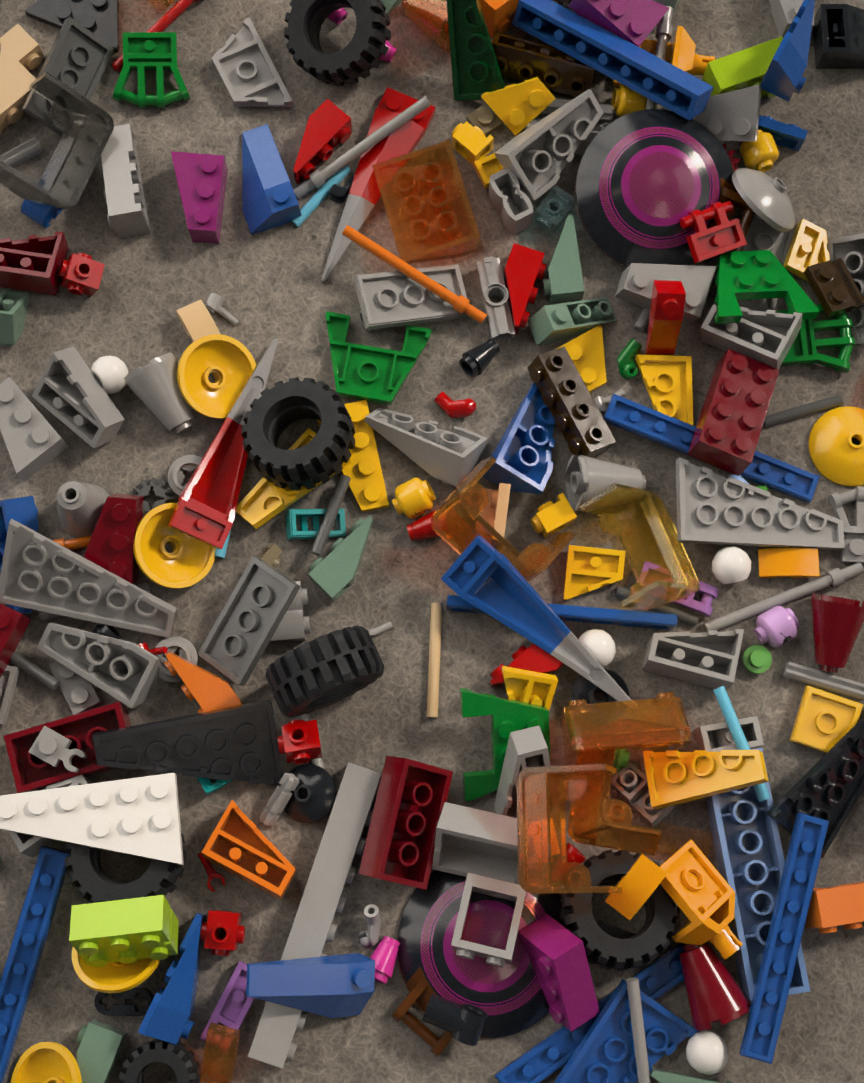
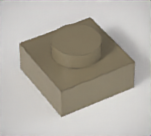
[466,103,503,137]
[258,543,283,568]

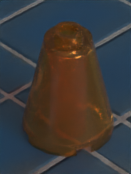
[402,0,450,52]

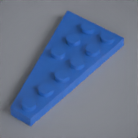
[554,979,698,1083]

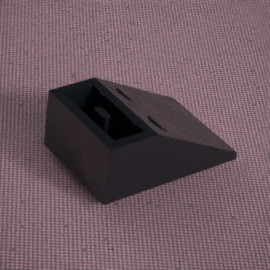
[813,4,864,69]

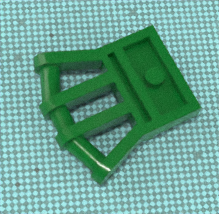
[113,32,190,109]
[775,303,855,373]

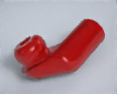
[434,392,476,418]

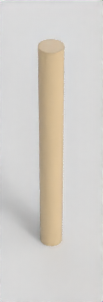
[426,603,442,718]

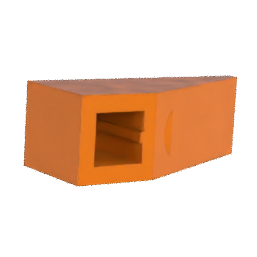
[164,651,243,713]

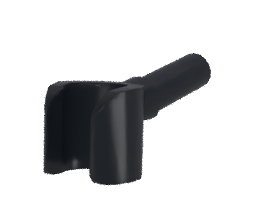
[330,177,354,204]

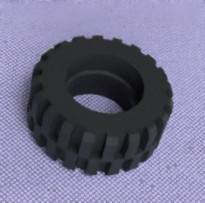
[284,0,391,86]
[241,377,355,490]
[265,626,384,718]
[65,833,186,903]
[560,849,680,971]

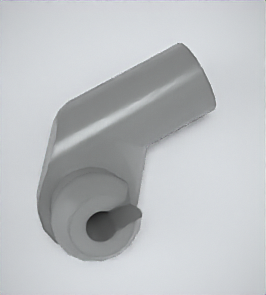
[358,904,381,947]

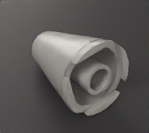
[124,353,194,434]
[565,455,646,511]
[57,481,110,538]

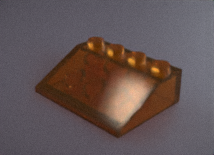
[372,140,483,264]

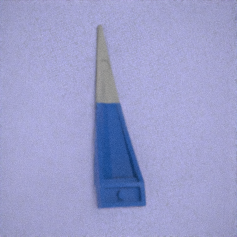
[440,535,638,712]

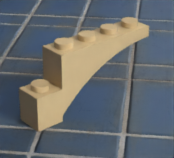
[0,24,44,135]

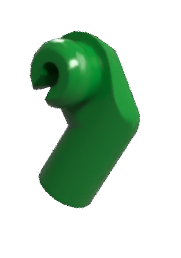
[617,339,642,379]

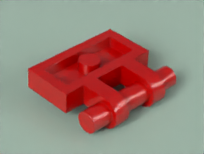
[680,201,747,263]

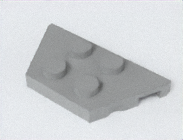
[212,17,293,107]

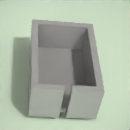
[432,802,533,885]

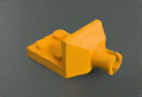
[613,26,715,87]
[659,839,743,960]

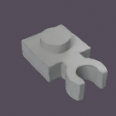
[29,726,87,773]

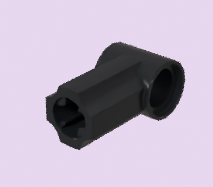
[422,993,488,1046]

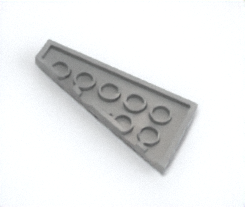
[676,457,845,551]
[0,518,176,638]

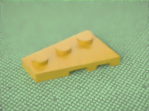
[635,355,694,426]

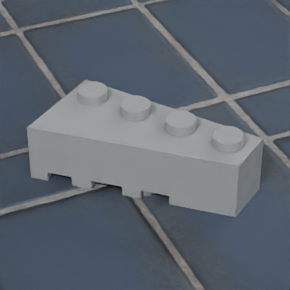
[95,124,151,238]

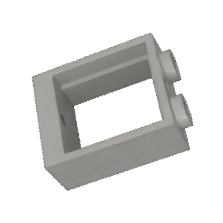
[451,873,527,967]

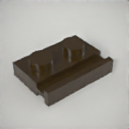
[804,258,864,317]

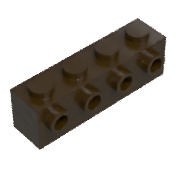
[491,32,596,99]
[527,346,616,458]

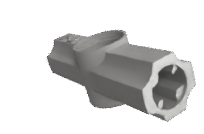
[476,256,515,342]

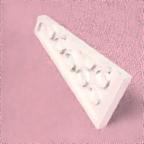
[0,773,184,865]

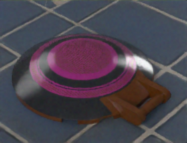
[575,109,756,267]
[391,864,565,1057]

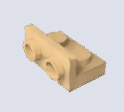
[475,483,511,547]

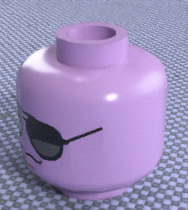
[754,606,799,648]

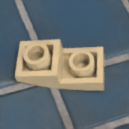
[176,300,220,342]

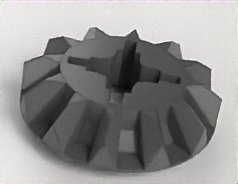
[132,478,176,518]

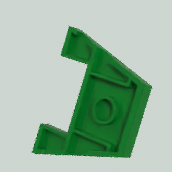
[715,250,819,324]
[325,311,431,405]
[460,688,550,802]

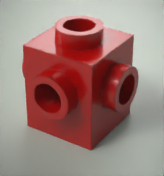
[58,253,105,296]
[277,719,322,765]
[200,910,245,956]

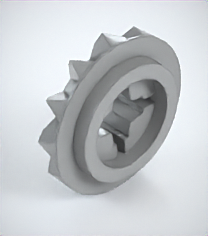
[168,455,202,496]
[155,637,198,683]

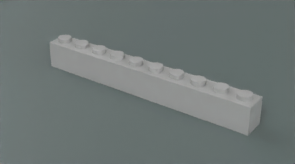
[248,762,382,1069]

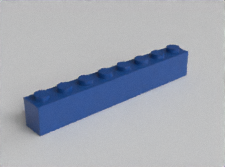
[512,0,713,120]

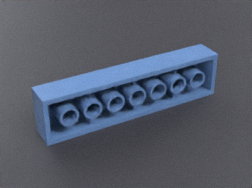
[705,748,810,1001]

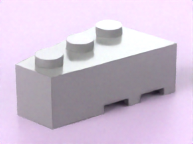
[701,305,803,370]
[0,377,69,482]
[642,629,744,691]

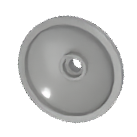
[732,168,795,233]

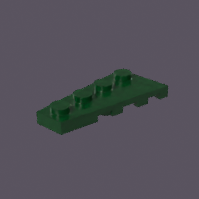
[446,0,505,101]

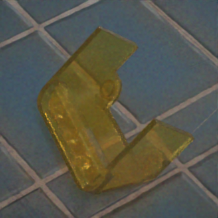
[580,483,700,610]

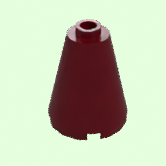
[811,593,864,673]
[679,942,751,1031]

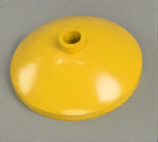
[177,334,257,419]
[808,406,864,487]
[133,503,216,589]
[72,947,160,993]
[11,1042,82,1083]

